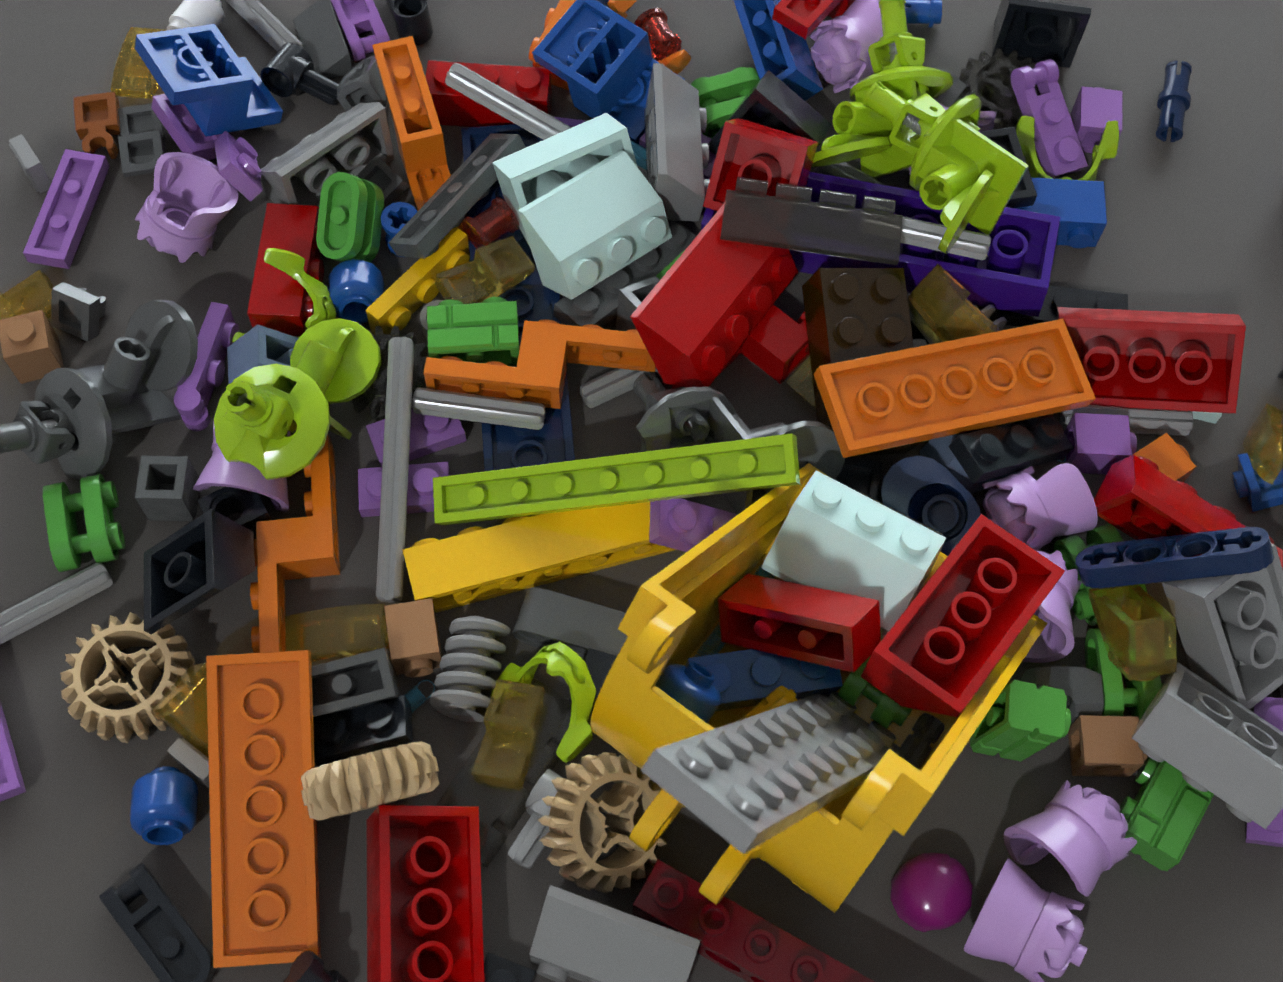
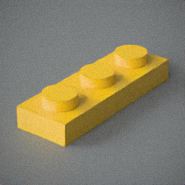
[366,227,470,342]

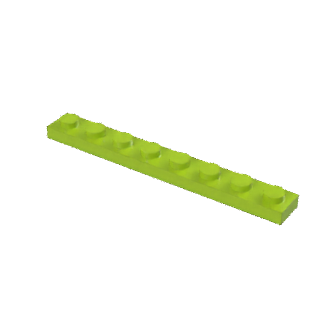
[433,433,800,525]

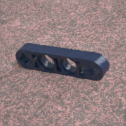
[1075,527,1275,588]

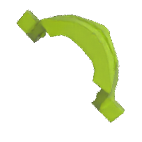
[1016,116,1119,181]
[232,248,336,343]
[490,642,596,763]

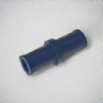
[1156,60,1192,142]

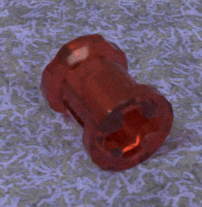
[634,8,682,61]
[462,197,519,253]

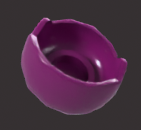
[890,852,973,932]

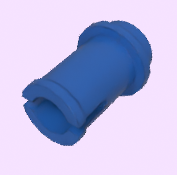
[905,0,942,28]

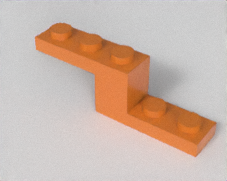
[372,36,469,241]
[423,319,656,409]
[250,434,340,653]

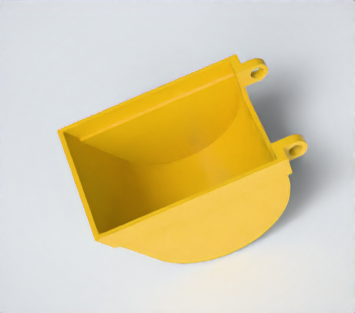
[590,463,1047,913]

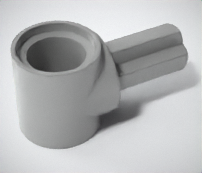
[508,769,591,869]

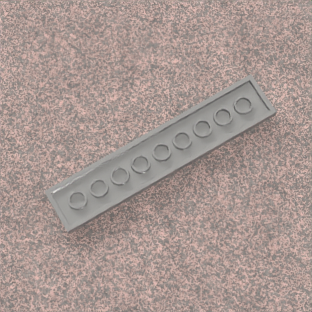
[641,691,900,854]

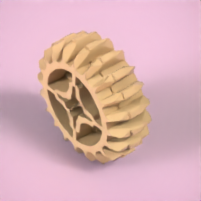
[60,612,196,743]
[301,741,439,821]
[538,752,672,892]

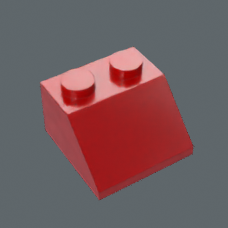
[703,118,818,232]

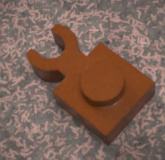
[73,91,121,159]

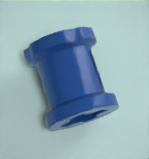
[380,202,418,257]

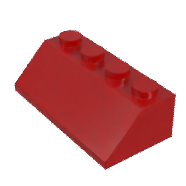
[630,199,798,387]
[1056,307,1246,414]
[1094,454,1283,569]
[860,514,1065,717]
[367,805,485,982]

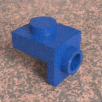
[1232,453,1283,512]

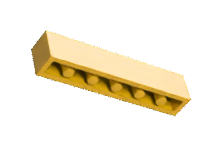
[402,502,676,613]

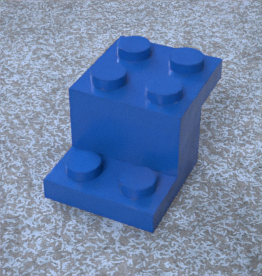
[532,0,685,144]
[135,24,283,137]

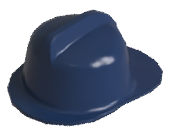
[881,455,981,556]

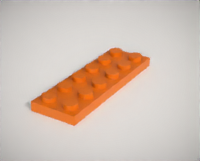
[813,319,1096,458]
[206,650,321,968]

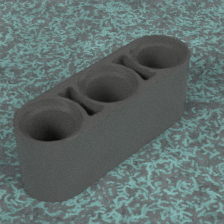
[512,587,628,661]

